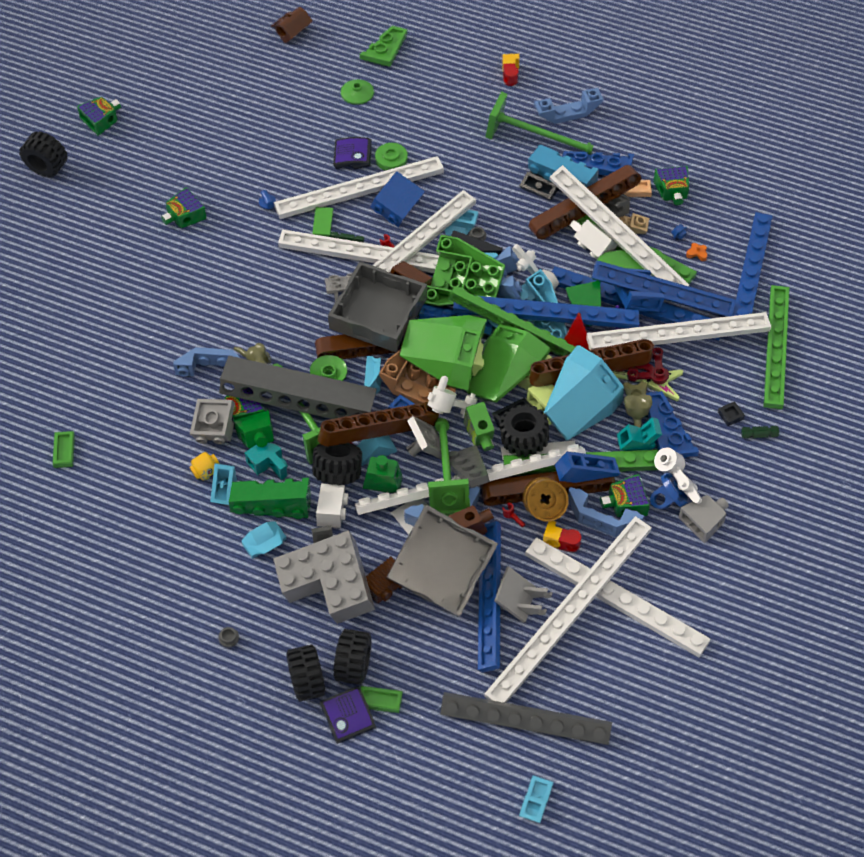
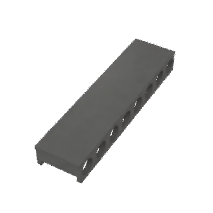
[219,356,377,419]

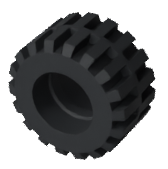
[19,131,68,178]
[500,404,549,457]
[312,443,362,485]
[334,629,372,685]
[286,644,326,702]

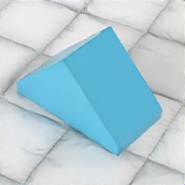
[356,435,397,466]
[210,463,237,505]

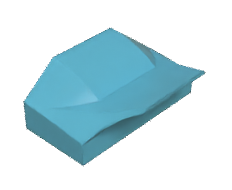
[444,205,479,236]
[364,356,382,395]
[242,521,286,559]

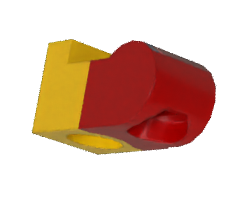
[502,54,519,86]
[543,521,581,552]

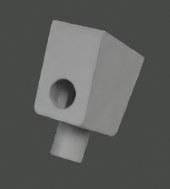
[679,495,729,543]

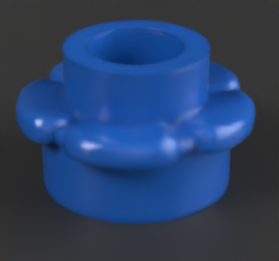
[671,224,687,240]

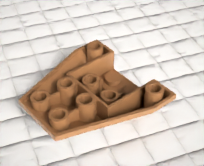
[379,349,456,404]

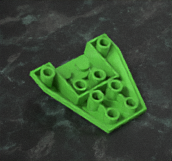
[424,235,506,307]
[400,315,487,391]
[466,324,551,403]

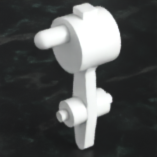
[512,244,559,293]
[427,376,478,418]
[654,448,702,504]

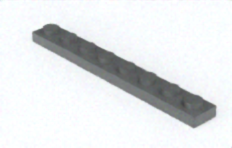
[440,692,612,745]

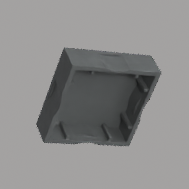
[328,261,427,352]
[386,505,498,617]

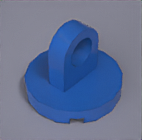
[650,472,689,509]

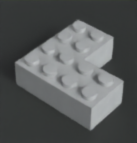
[273,530,375,624]

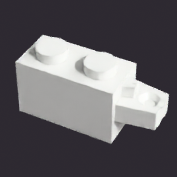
[570,220,618,259]
[316,484,348,528]

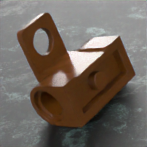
[271,7,313,43]

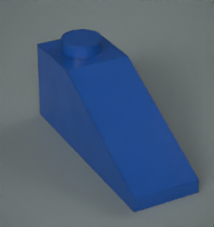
[555,451,620,483]

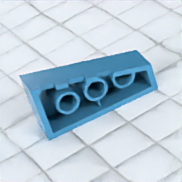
[528,144,598,188]

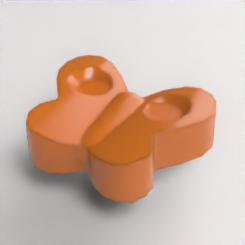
[686,243,707,261]

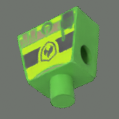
[463,402,495,451]

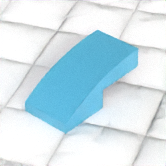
[519,776,554,823]

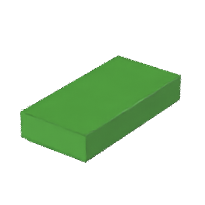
[312,207,333,237]
[53,431,75,468]
[360,686,403,713]

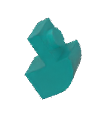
[617,417,662,451]
[245,443,288,480]

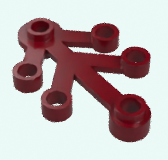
[616,347,669,385]

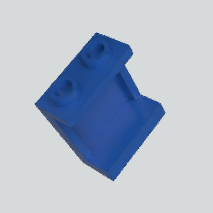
[370,171,425,227]
[614,268,665,312]

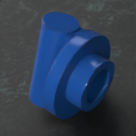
[259,190,276,209]

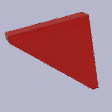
[564,313,590,351]

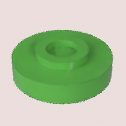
[375,143,408,171]

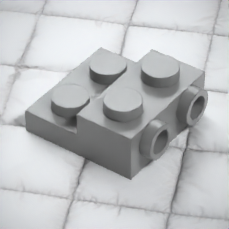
[190,399,235,445]

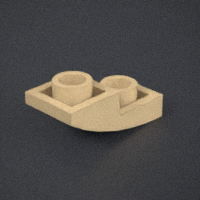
[619,213,649,234]

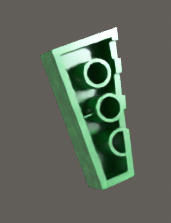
[229,477,311,519]

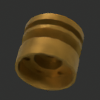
[523,477,568,521]

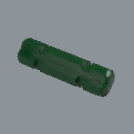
[329,232,364,243]
[741,426,779,438]

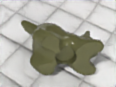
[233,343,271,364]
[623,381,652,427]

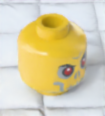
[189,452,220,481]

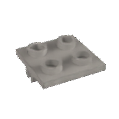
[325,273,352,302]
[494,566,552,623]

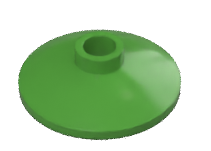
[341,79,374,105]
[310,355,347,381]

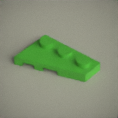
[360,26,407,67]

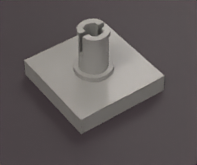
[407,416,442,460]

